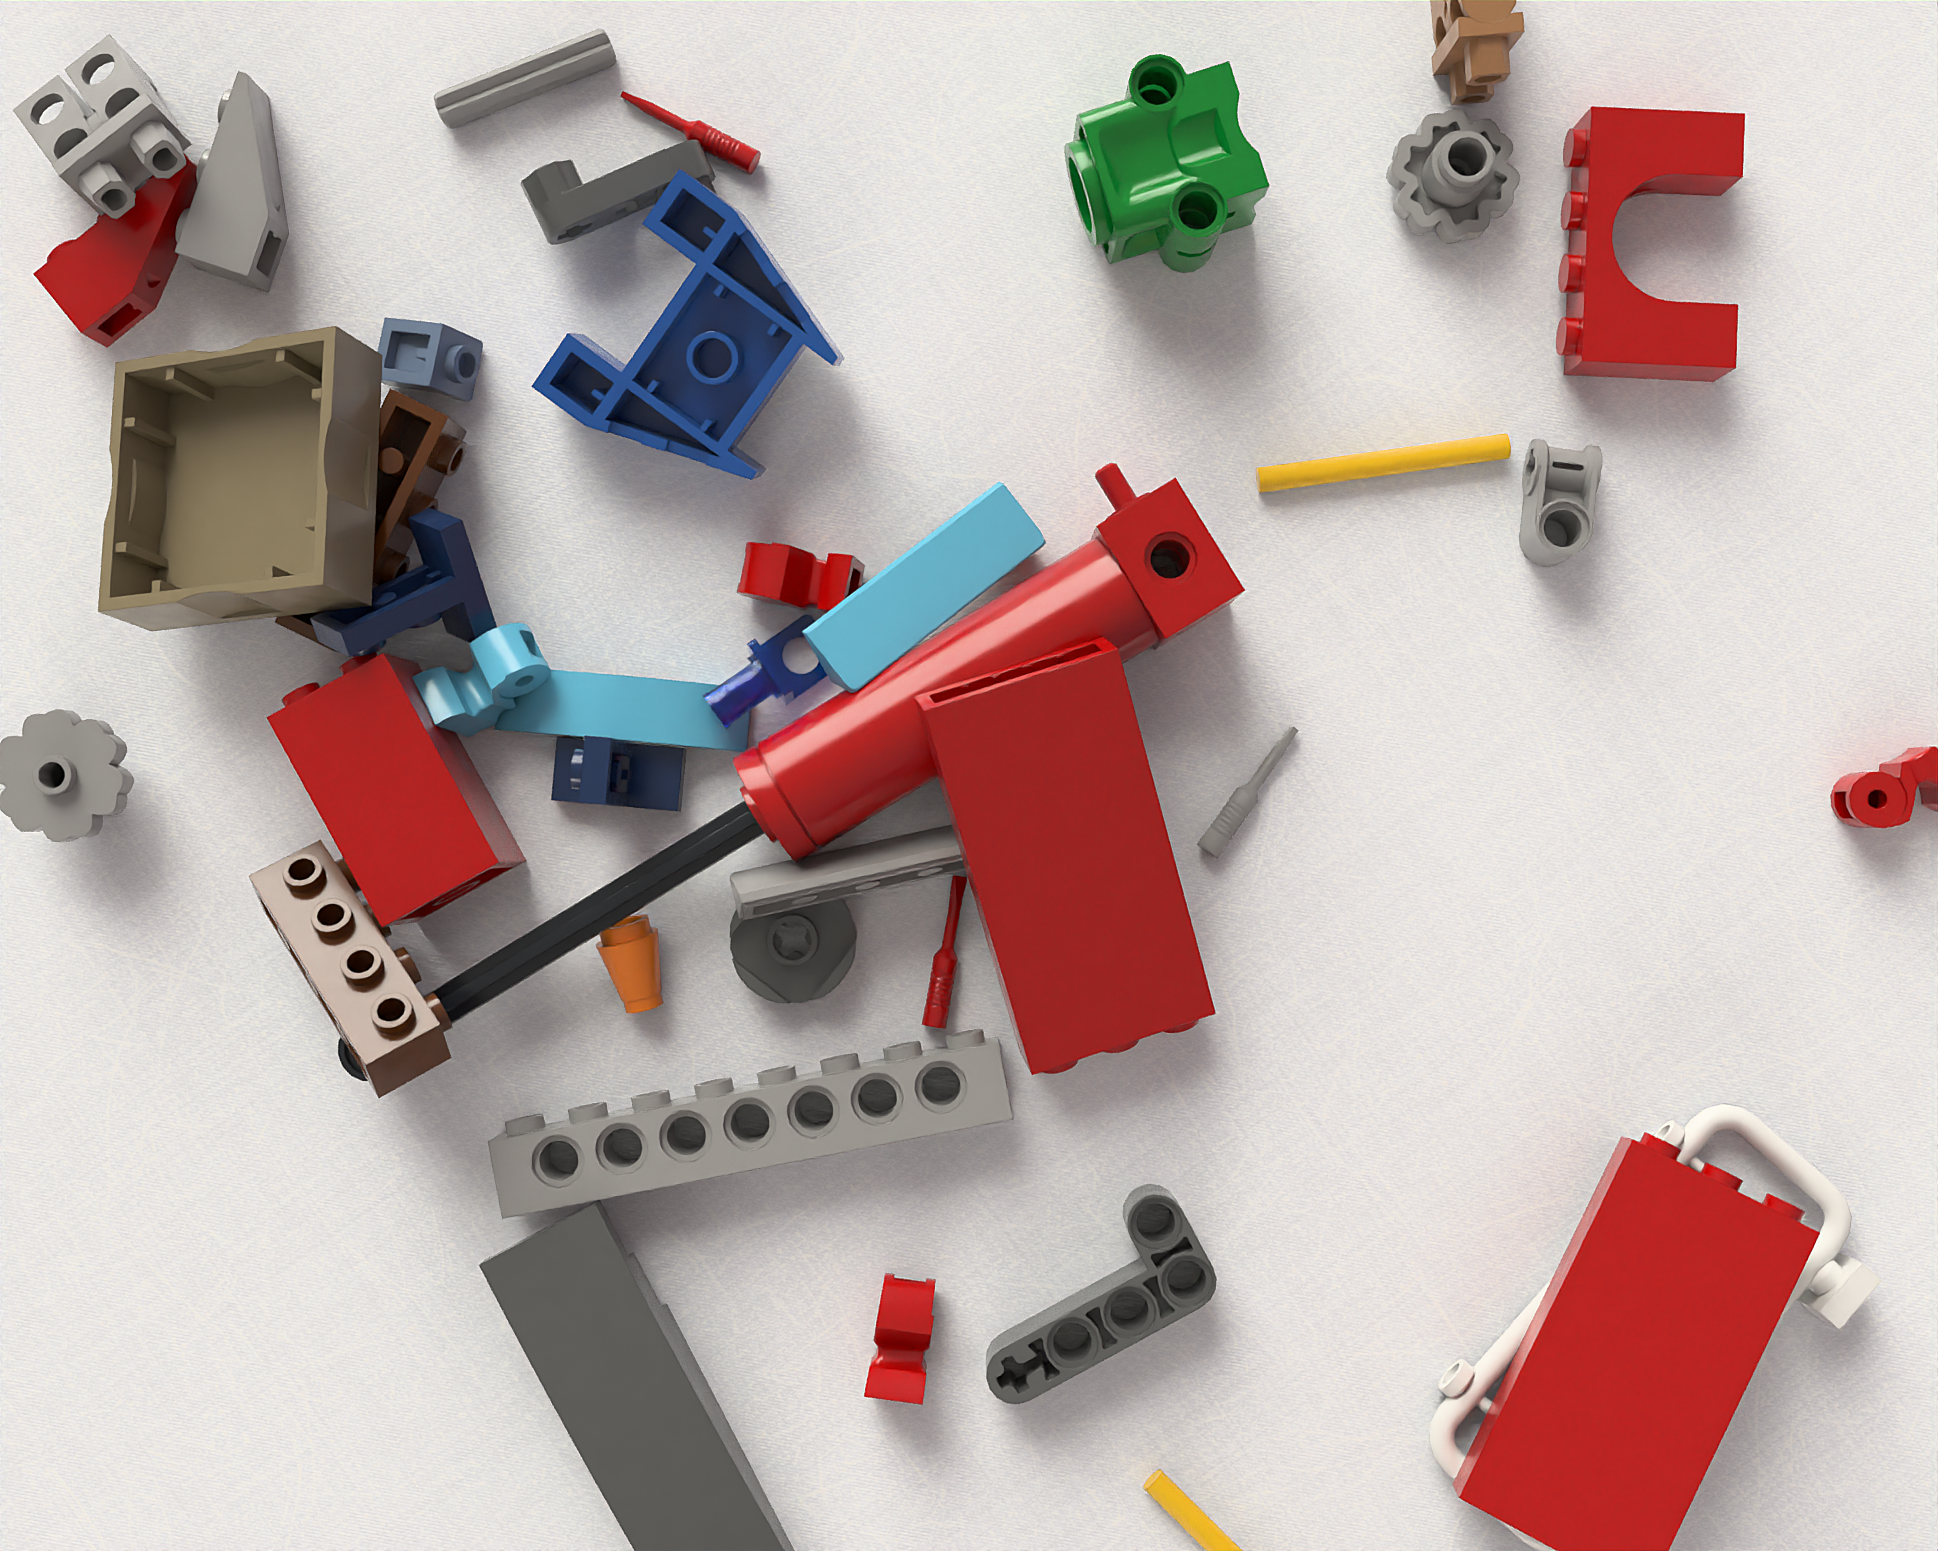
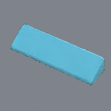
[802,482,1046,693]

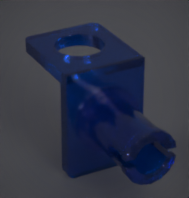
[702,614,828,729]

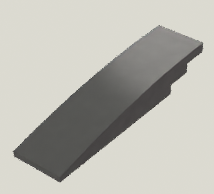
[479,1200,795,1551]

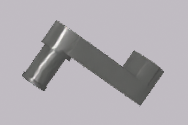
[520,140,718,245]

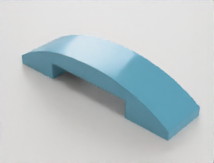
[494,670,753,752]

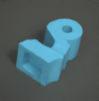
[412,623,551,737]

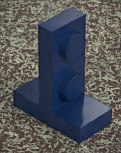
[310,508,497,657]
[551,735,687,812]

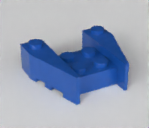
[531,169,845,480]

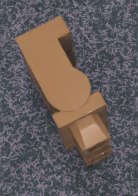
[1430,0,1525,105]

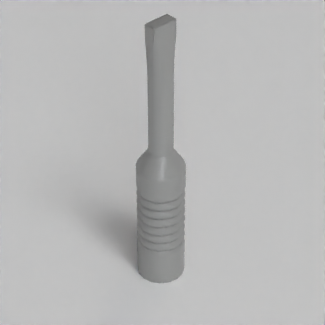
[1197,727,1299,859]

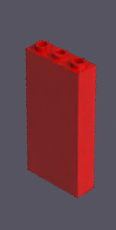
[914,637,1216,1075]
[1452,1132,1820,1551]

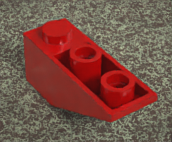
[33,153,198,348]

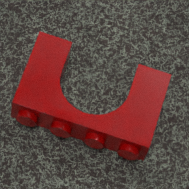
[1556,106,1745,382]

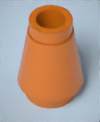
[595,914,663,1013]

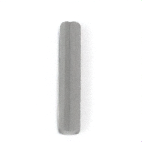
[434,29,616,129]

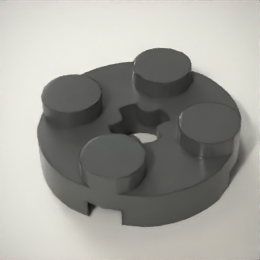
[729,898,858,1004]

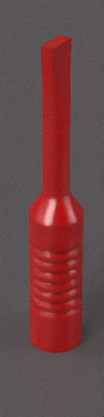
[620,91,761,175]
[922,875,968,1029]

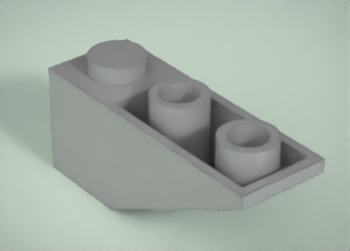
[175,71,289,293]

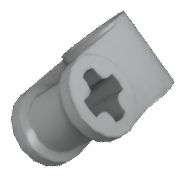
[1519,439,1602,567]

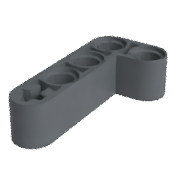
[986,1184,1217,1404]

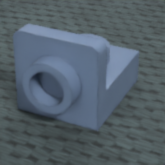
[377,317,483,402]

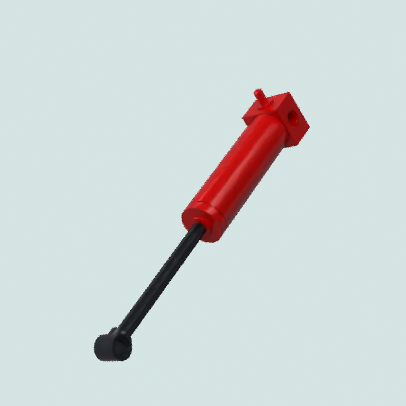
[338,463,1245,1081]

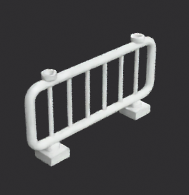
[1429,1104,1883,1551]

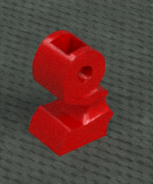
[737,542,865,614]
[1830,746,1938,828]
[864,1273,936,1405]

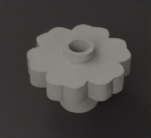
[1386,109,1520,244]
[0,709,134,842]

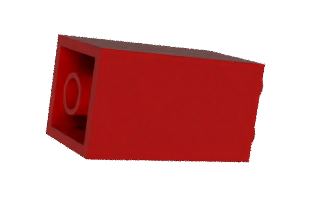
[266,652,527,928]

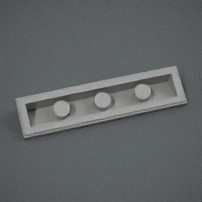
[730,824,965,920]

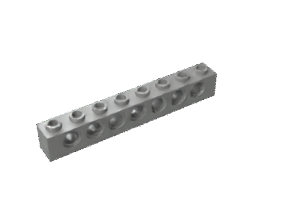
[488,1029,1013,1219]

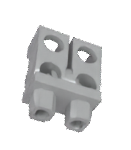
[13,34,192,219]

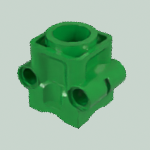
[1064,54,1269,273]

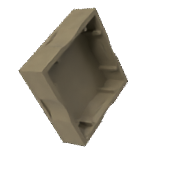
[98,326,383,631]

